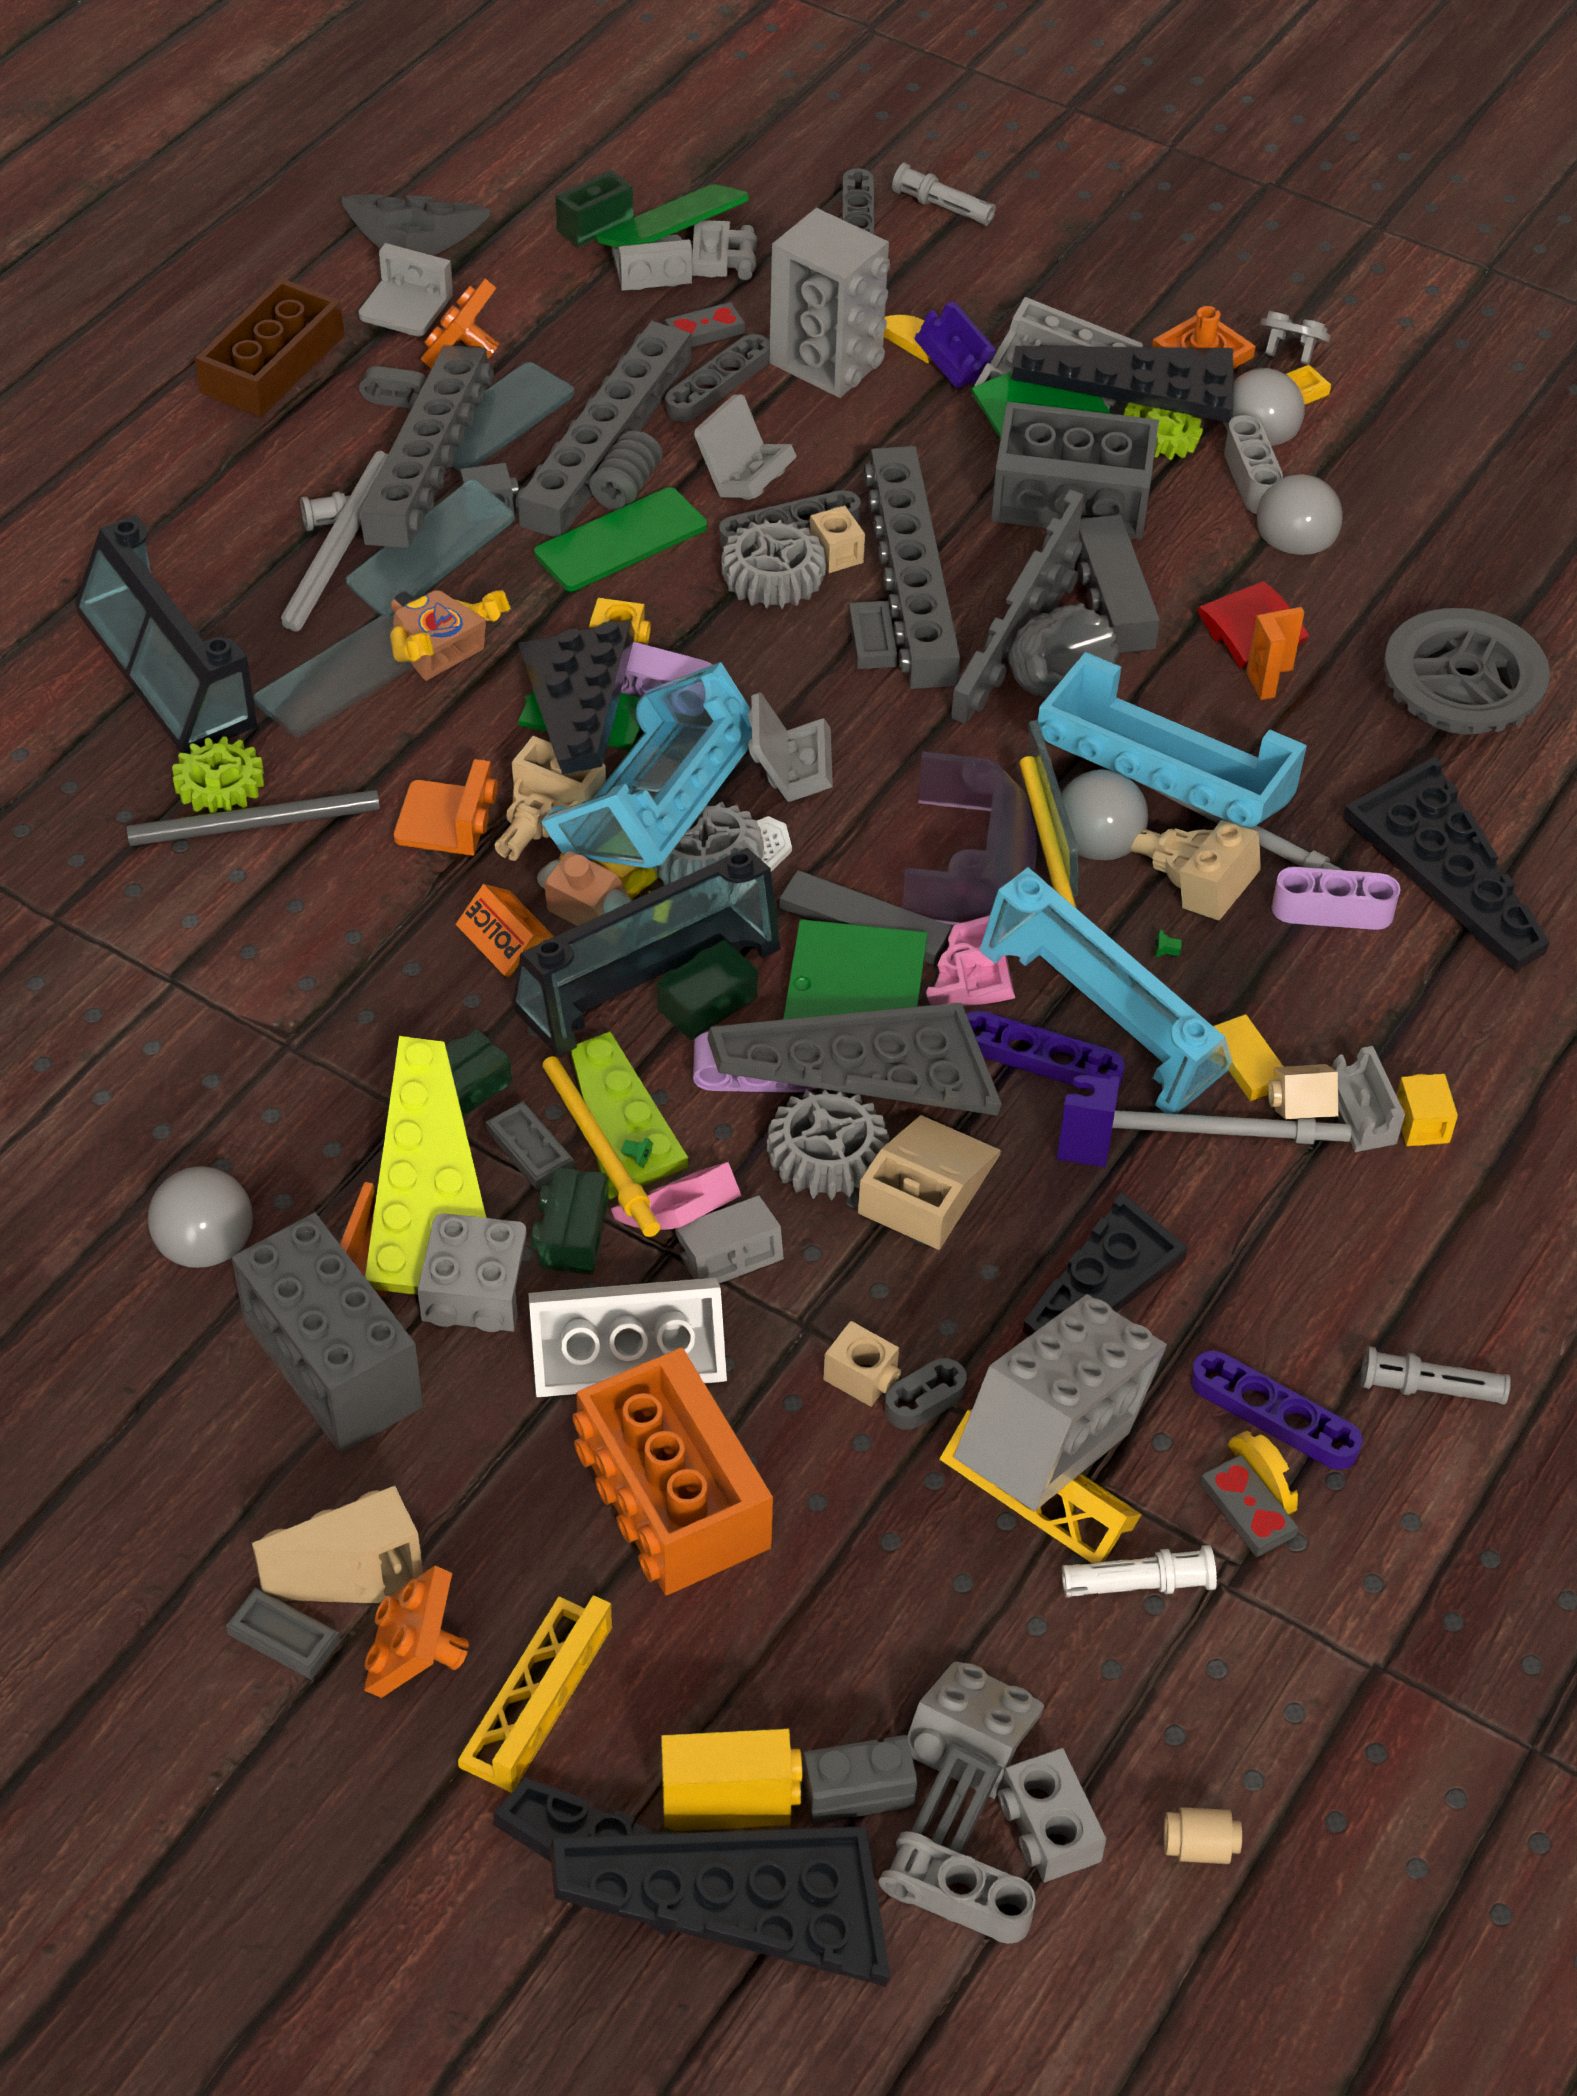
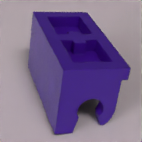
[914,301,997,388]
[1057,1075,1120,1167]

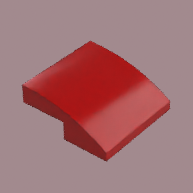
[1197,581,1309,669]

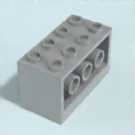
[769,208,890,398]
[954,1294,1167,1511]

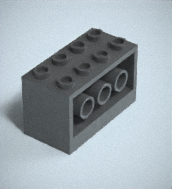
[991,402,1159,540]
[231,1212,423,1454]

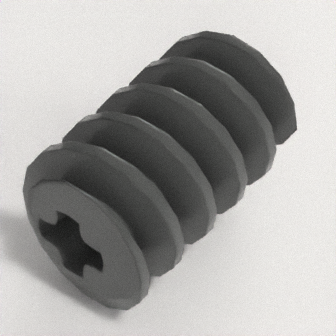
[590,430,663,510]

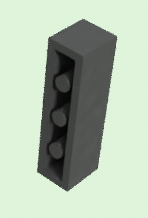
[1077,514,1160,653]

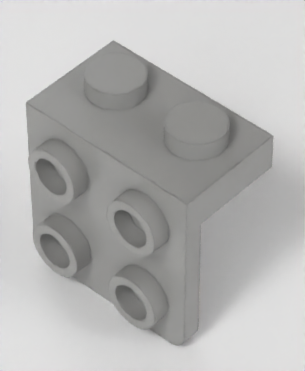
[612,235,692,290]
[359,243,453,336]
[695,394,797,500]
[748,692,833,802]
[418,1213,527,1332]
[907,1662,1044,1799]

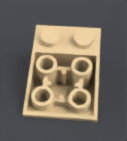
[858,1115,1001,1250]
[252,1486,423,1603]

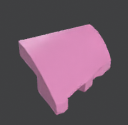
[926,916,1015,1006]
[611,1162,742,1230]

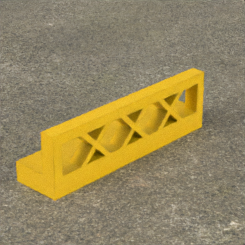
[940,1410,1142,1564]
[458,1595,612,1793]

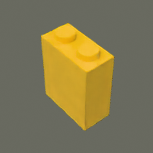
[661,1729,802,1831]

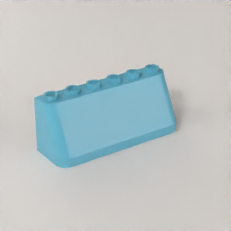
[1037,652,1307,828]

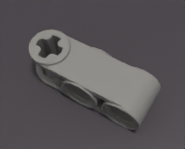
[878,1831,1036,1944]

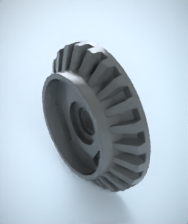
[1383,608,1550,734]

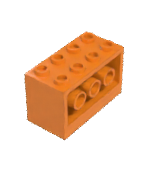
[572,1347,773,1596]

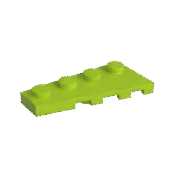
[571,1032,688,1200]

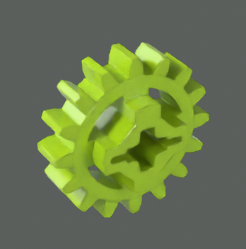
[1123,403,1203,460]
[172,737,264,814]

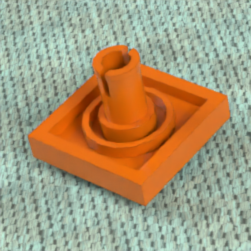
[420,279,500,369]
[1152,306,1256,369]
[364,1566,469,1698]

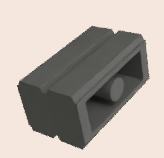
[802,1735,917,1824]

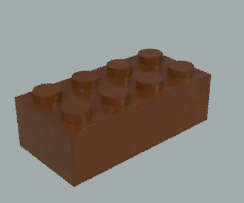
[195,277,345,417]

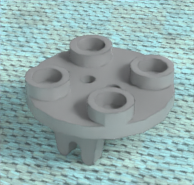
[1259,311,1331,365]

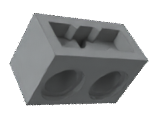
[998,1748,1106,1883]

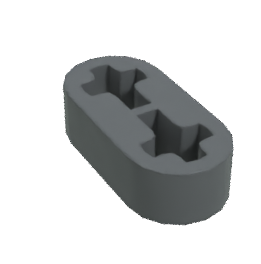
[359,366,427,409]
[885,1358,967,1429]

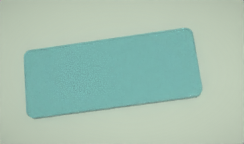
[452,362,574,472]
[346,480,515,619]
[254,615,413,737]
[1029,720,1078,897]

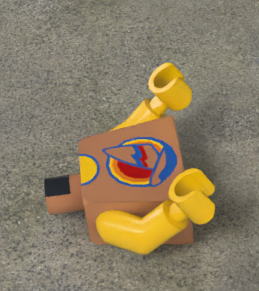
[390,590,511,681]

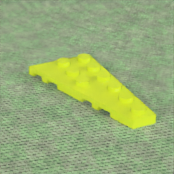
[365,1036,486,1295]

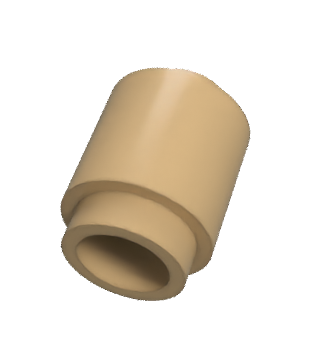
[1164,1807,1242,1864]

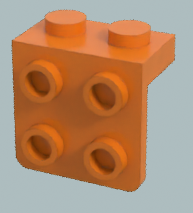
[394,759,498,856]

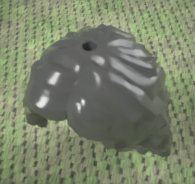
[1009,603,1120,698]

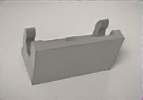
[1332,1046,1405,1152]
[675,1196,784,1283]

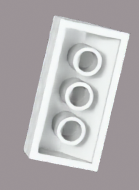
[528,1278,727,1397]

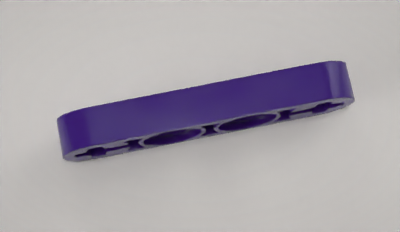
[966,1011,1125,1090]
[1190,1351,1362,1469]

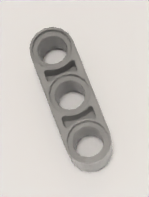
[1224,415,1283,514]

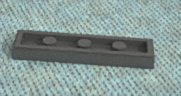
[779,870,952,965]

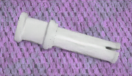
[1062,1545,1217,1598]

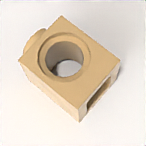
[810,505,865,573]
[1268,1064,1338,1119]
[823,1321,901,1407]

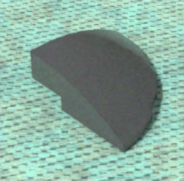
[341,194,490,256]

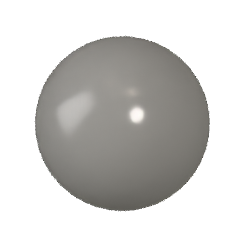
[1223,368,1305,446]
[1256,474,1343,555]
[1055,769,1149,860]
[148,1166,253,1268]

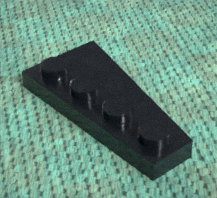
[1023,1192,1188,1336]
[493,1777,680,1937]

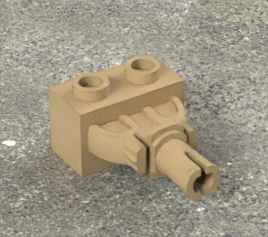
[495,736,606,861]
[1131,820,1261,920]

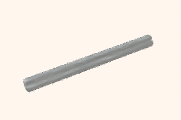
[281,451,388,632]

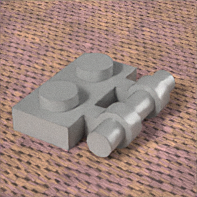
[692,220,757,280]

